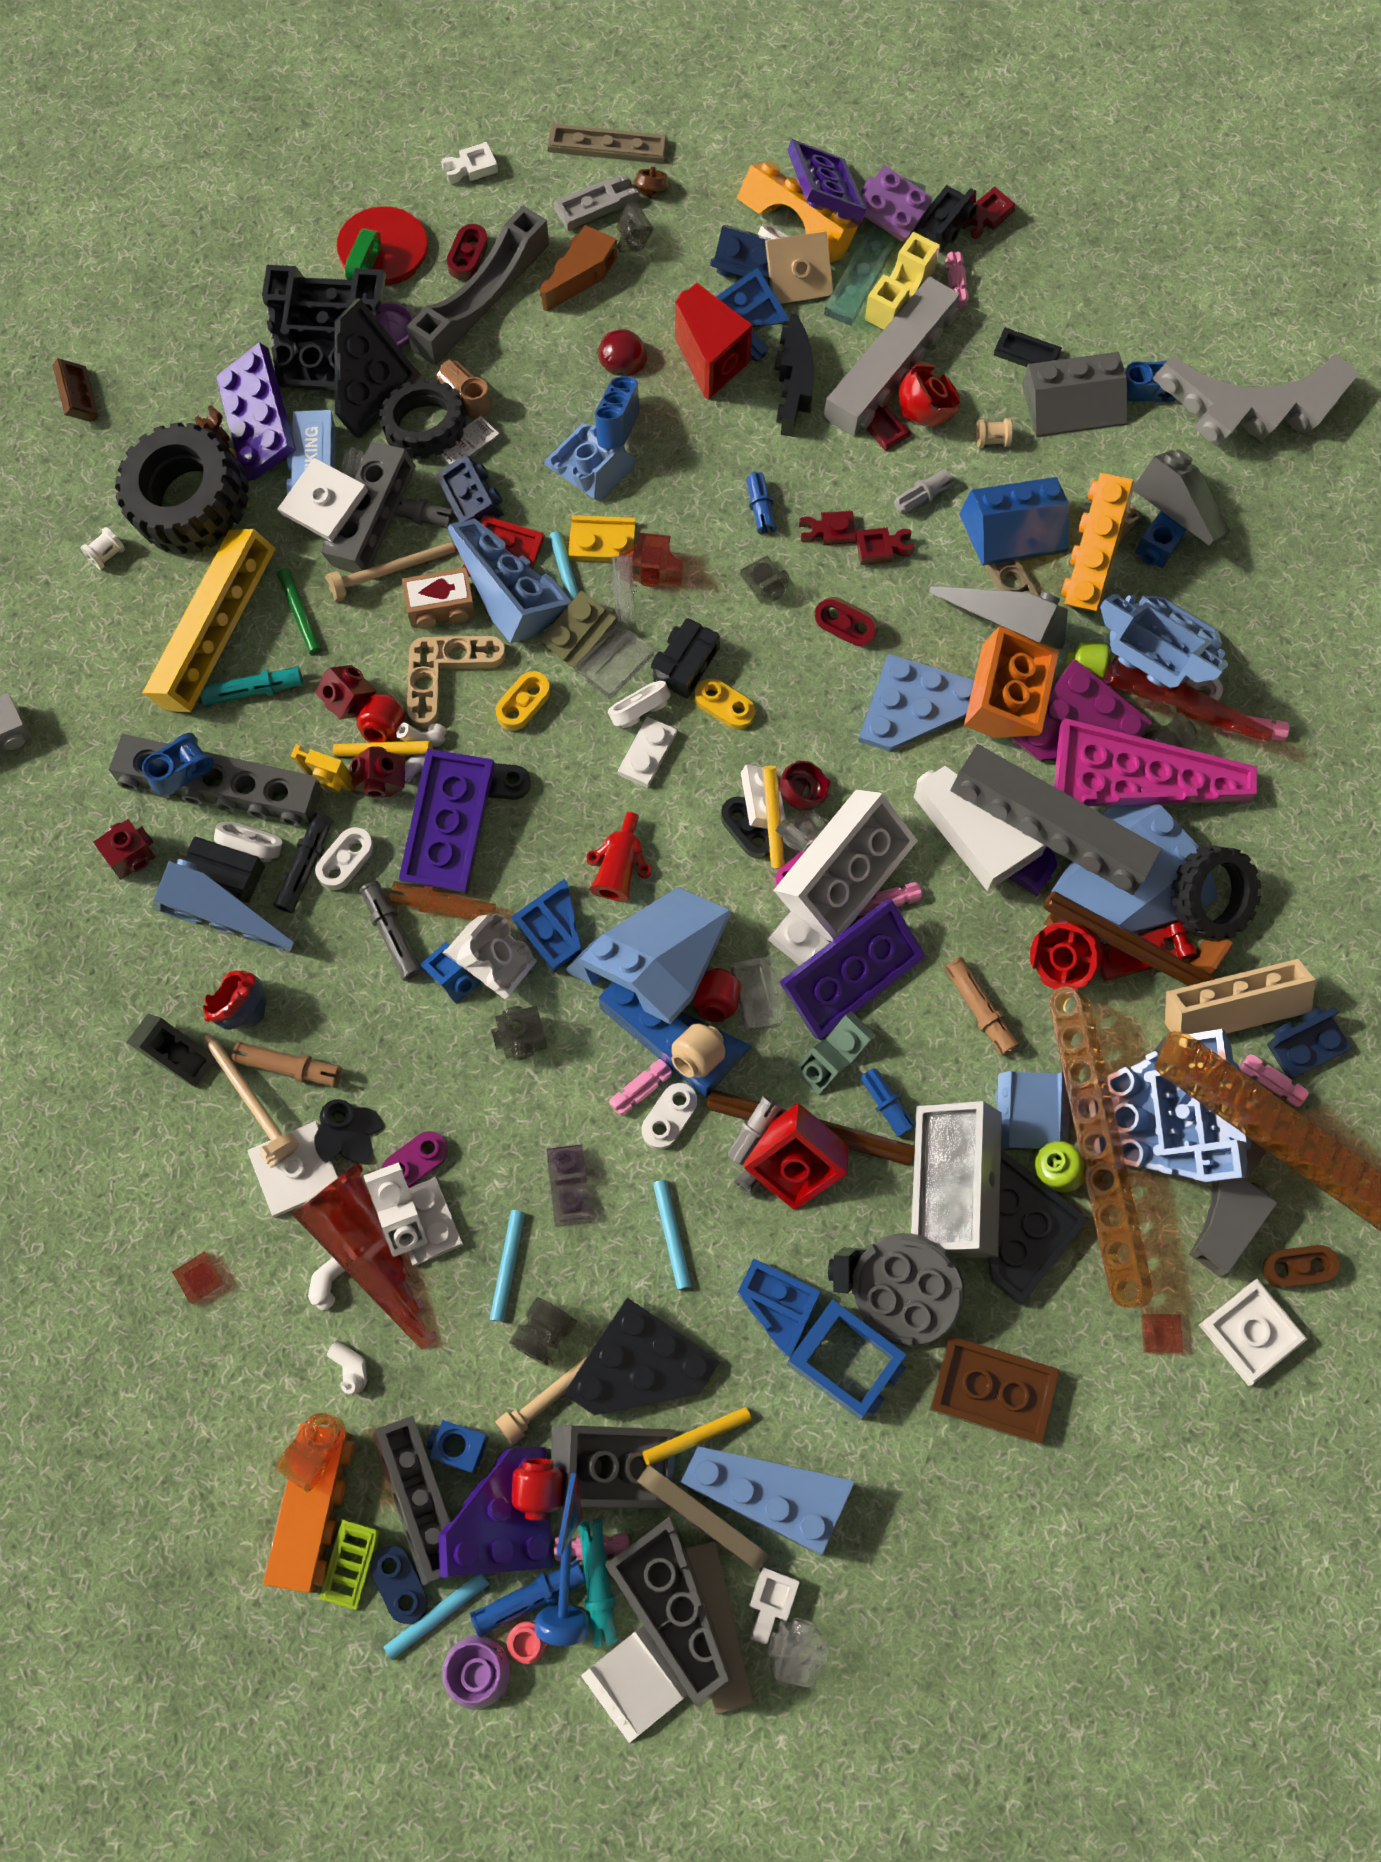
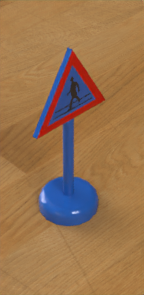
[534,1473,590,1646]

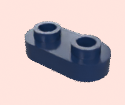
[371,1546,428,1624]

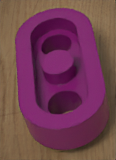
[381,1131,448,1188]

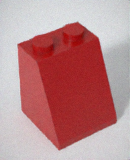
[675,282,752,400]

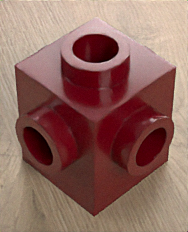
[315,665,377,720]
[349,746,406,798]
[93,819,155,880]

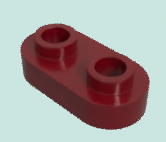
[447,224,488,280]
[815,597,878,646]

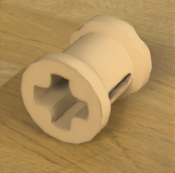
[976,418,1012,448]

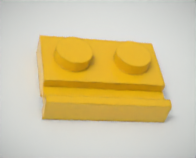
[569,515,635,563]
[291,744,352,793]

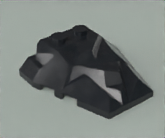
[262,265,386,390]

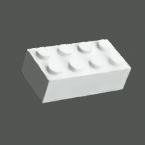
[773,790,918,941]

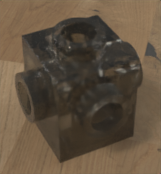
[491,1005,547,1060]

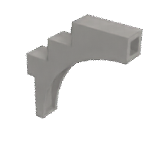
[1152,353,1359,447]

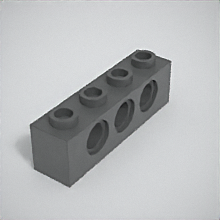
[321,441,416,573]
[372,1415,450,1586]

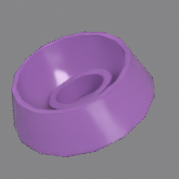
[375,302,414,349]
[442,1635,510,1709]

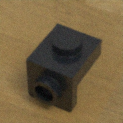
[828,1247,867,1294]

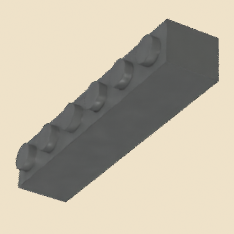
[950,744,1162,895]

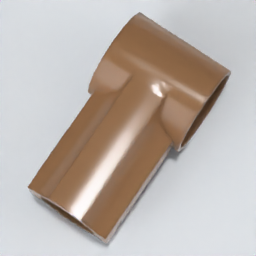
[436,359,492,419]

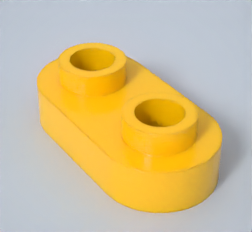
[495,671,550,731]
[695,678,755,730]

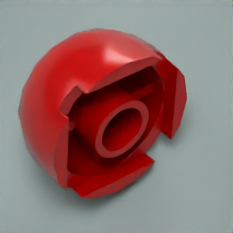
[899,361,961,428]
[1030,920,1103,992]

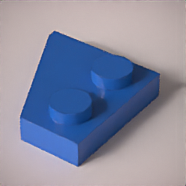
[716,267,789,327]
[511,878,581,973]
[737,1259,821,1358]

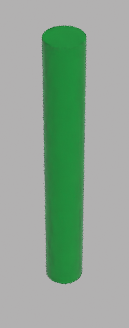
[277,568,322,655]

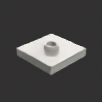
[278,458,368,542]
[247,1121,343,1218]
[1199,1279,1307,1386]

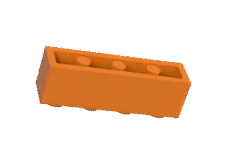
[263,1423,355,1593]

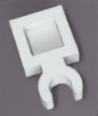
[441,142,498,184]

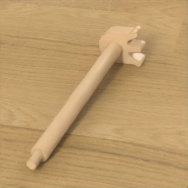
[325,542,457,603]
[205,1034,299,1168]

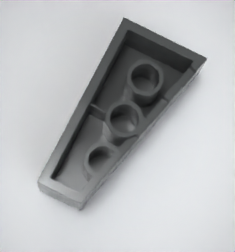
[605,1516,734,1706]

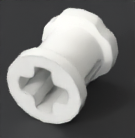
[80,527,125,570]

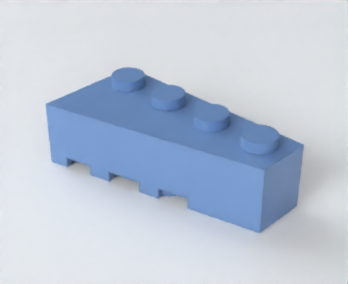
[680,1446,855,1555]

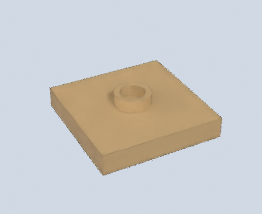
[765,231,833,304]

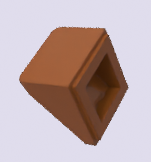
[1189,940,1233,975]

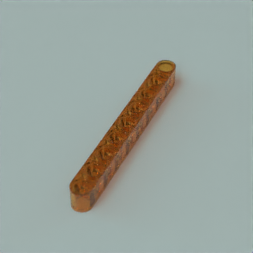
[1049,987,1153,1308]
[1154,1031,1381,1231]

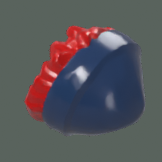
[202,970,266,1030]

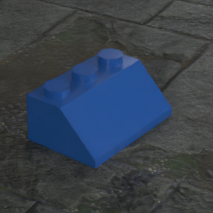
[959,477,1069,566]

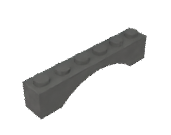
[407,206,549,366]

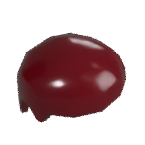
[597,329,647,376]
[780,760,831,811]

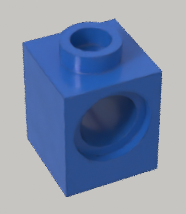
[1135,511,1187,569]
[426,1420,489,1475]

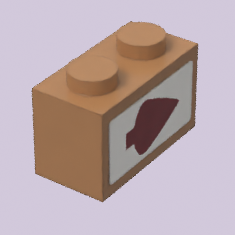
[402,568,475,629]

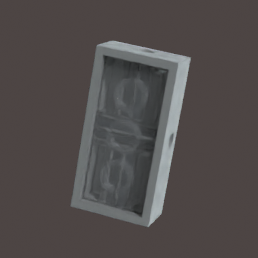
[911,1101,1002,1259]

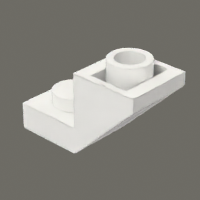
[364,1162,428,1257]

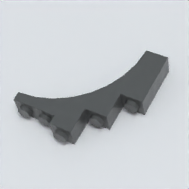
[1152,1037,1277,1277]

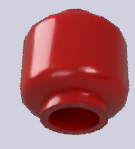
[356,694,405,743]
[693,968,742,1022]
[512,1458,563,1520]

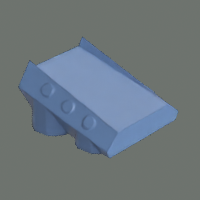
[545,423,635,501]
[995,1071,1070,1151]

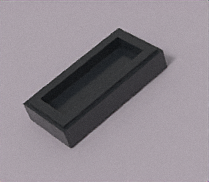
[993,327,1062,367]

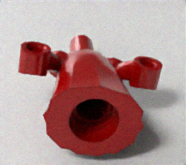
[586,812,651,902]

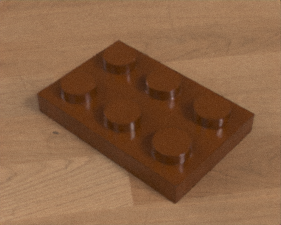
[929,1335,1060,1445]

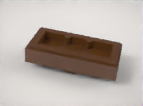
[52,358,98,422]

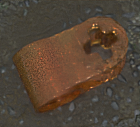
[275,1413,346,1493]

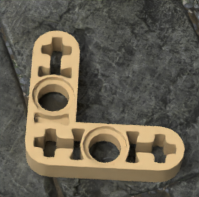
[407,636,506,729]

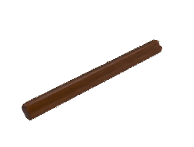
[1043,891,1218,986]
[707,1090,915,1166]

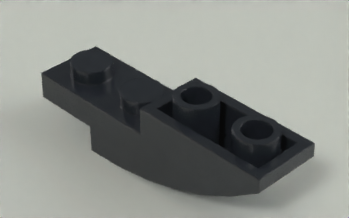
[775,314,814,437]

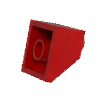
[743,1102,849,1211]

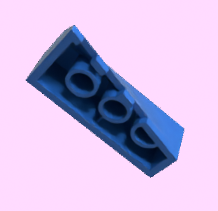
[598,982,752,1098]

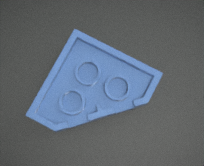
[858,654,974,752]

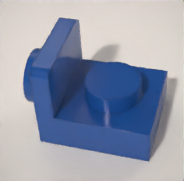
[420,942,482,1004]

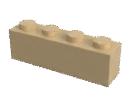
[1165,959,1316,1040]

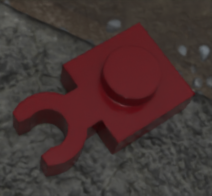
[961,186,1015,239]
[799,511,856,545]
[856,527,915,565]

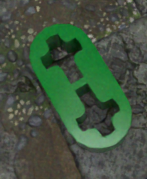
[345,228,381,280]

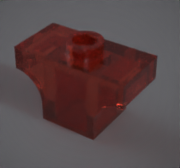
[617,532,683,587]

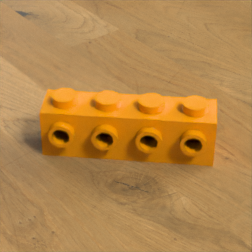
[1061,472,1135,613]

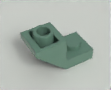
[794,1012,876,1095]

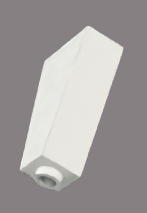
[914,766,1046,891]

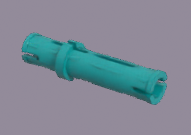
[200,666,304,707]
[578,1519,618,1647]

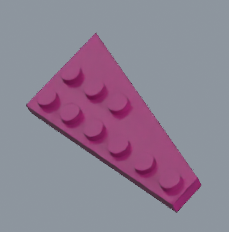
[1054,718,1257,806]

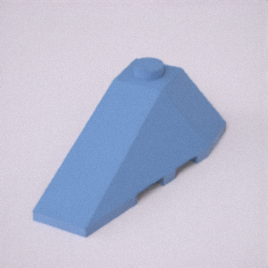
[448,519,572,643]
[153,859,294,952]

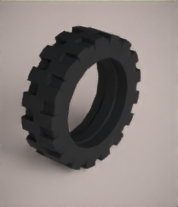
[379,379,467,459]
[1171,846,1261,940]

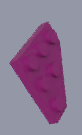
[1011,660,1152,760]

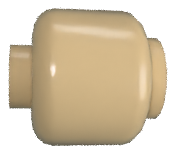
[671,1024,725,1078]

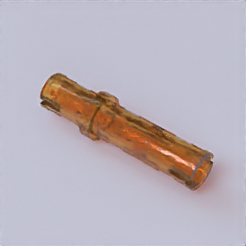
[389,881,496,920]

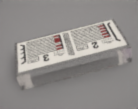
[434,414,502,467]

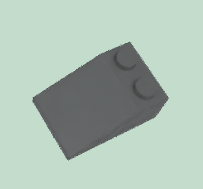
[1134,450,1230,546]
[551,1425,676,1509]

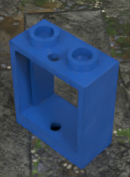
[787,1299,907,1420]

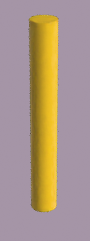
[333,741,433,757]
[763,765,785,868]
[643,1407,751,1466]

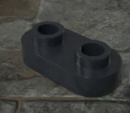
[488,763,531,800]
[721,796,770,858]

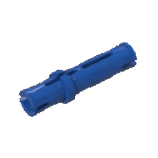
[470,1559,586,1637]

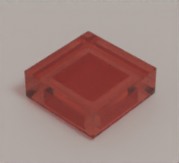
[172,1251,225,1304]
[1141,1314,1183,1353]

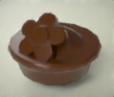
[633,167,670,198]

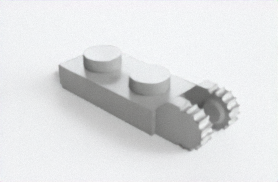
[554,174,640,231]

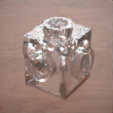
[768,1618,829,1689]

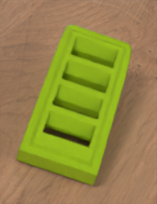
[319,1520,383,1611]

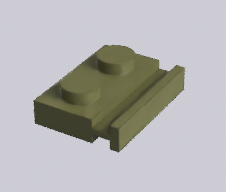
[539,591,619,671]

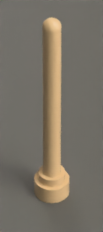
[494,1356,587,1446]

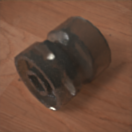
[509,1297,577,1368]

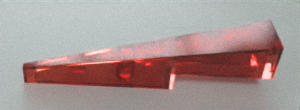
[1103,655,1274,744]
[291,1162,437,1349]

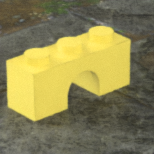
[864,232,940,330]

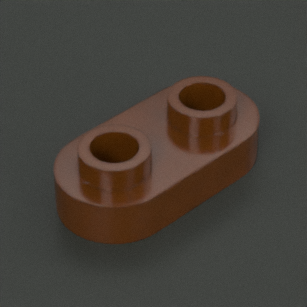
[1263,1245,1340,1289]

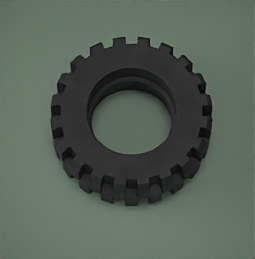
[115,422,249,554]

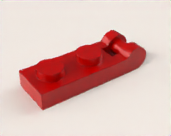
[1100,922,1197,982]

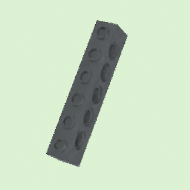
[109,734,323,827]

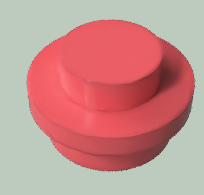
[507,1621,547,1664]

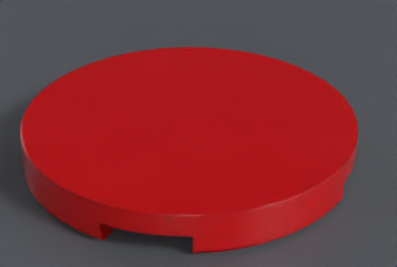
[336,206,428,286]

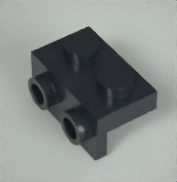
[912,185,978,253]

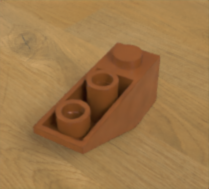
[540,225,618,311]

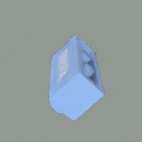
[286,410,336,495]

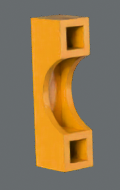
[737,161,858,262]

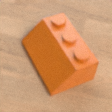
[964,626,1059,738]

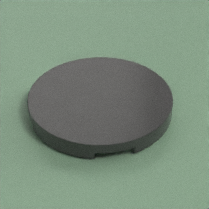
[852,1233,965,1346]

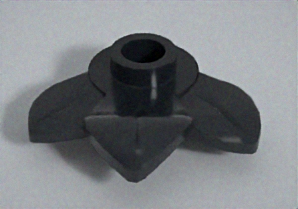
[314,1099,384,1163]

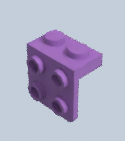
[850,165,932,241]

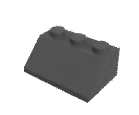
[1022,352,1127,437]

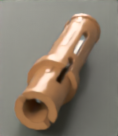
[944,957,1020,1057]
[232,1041,342,1088]

